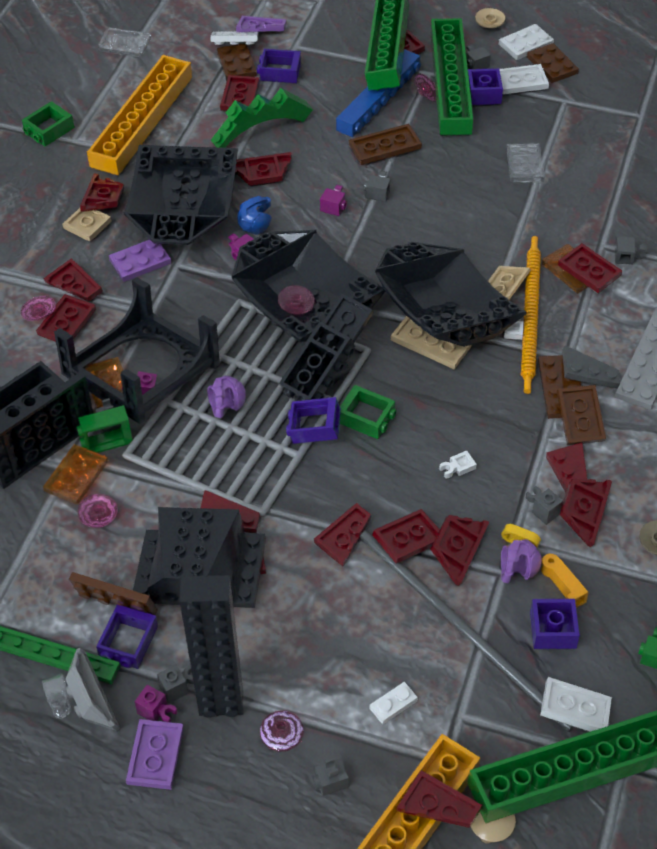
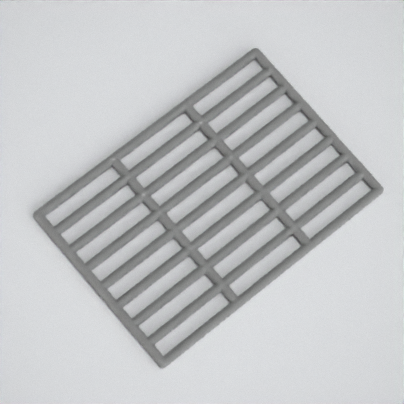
[122,299,371,517]

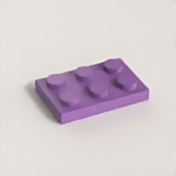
[109,240,171,282]
[126,719,184,790]

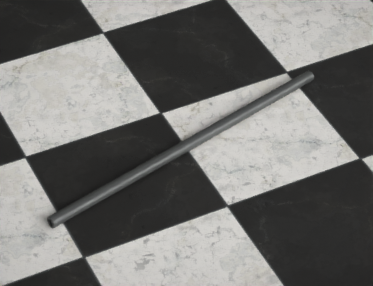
[360,531,575,732]

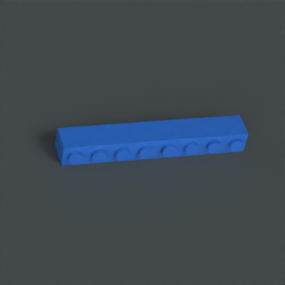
[336,49,421,138]

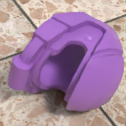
[207,375,246,418]
[501,540,542,583]

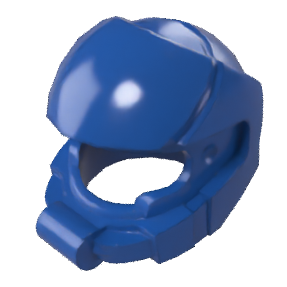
[237,196,272,235]

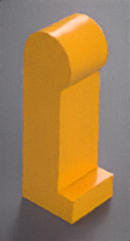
[541,554,588,608]

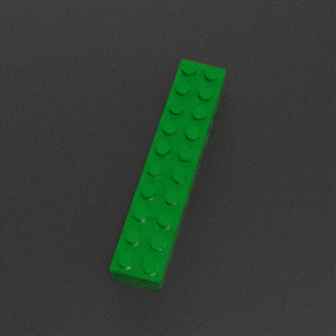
[365,0,409,90]
[430,18,473,135]
[467,710,657,824]

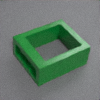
[22,101,75,147]
[340,385,397,439]
[77,405,133,456]

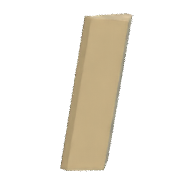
[488,266,530,300]

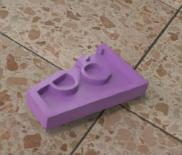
[236,16,287,32]

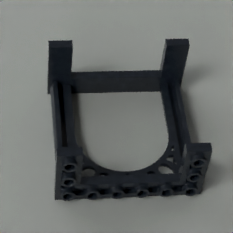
[54,277,220,424]

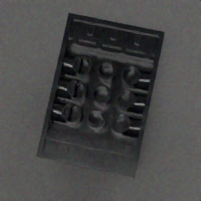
[0,361,94,489]
[133,507,266,608]

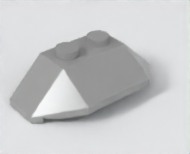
[65,648,121,731]

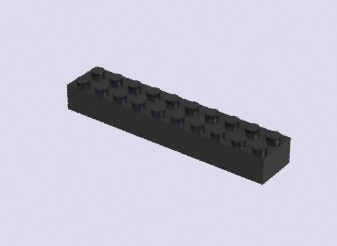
[180,575,243,718]

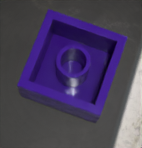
[468,68,503,105]
[530,599,580,649]

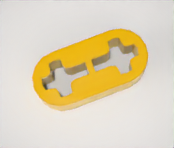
[501,524,541,548]

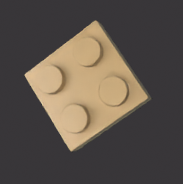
[63,208,112,242]

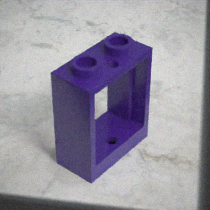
[257,49,301,83]
[286,397,341,444]
[96,604,158,669]

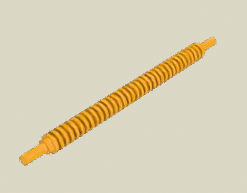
[521,236,541,394]

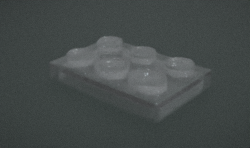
[98,27,151,57]
[506,143,545,182]

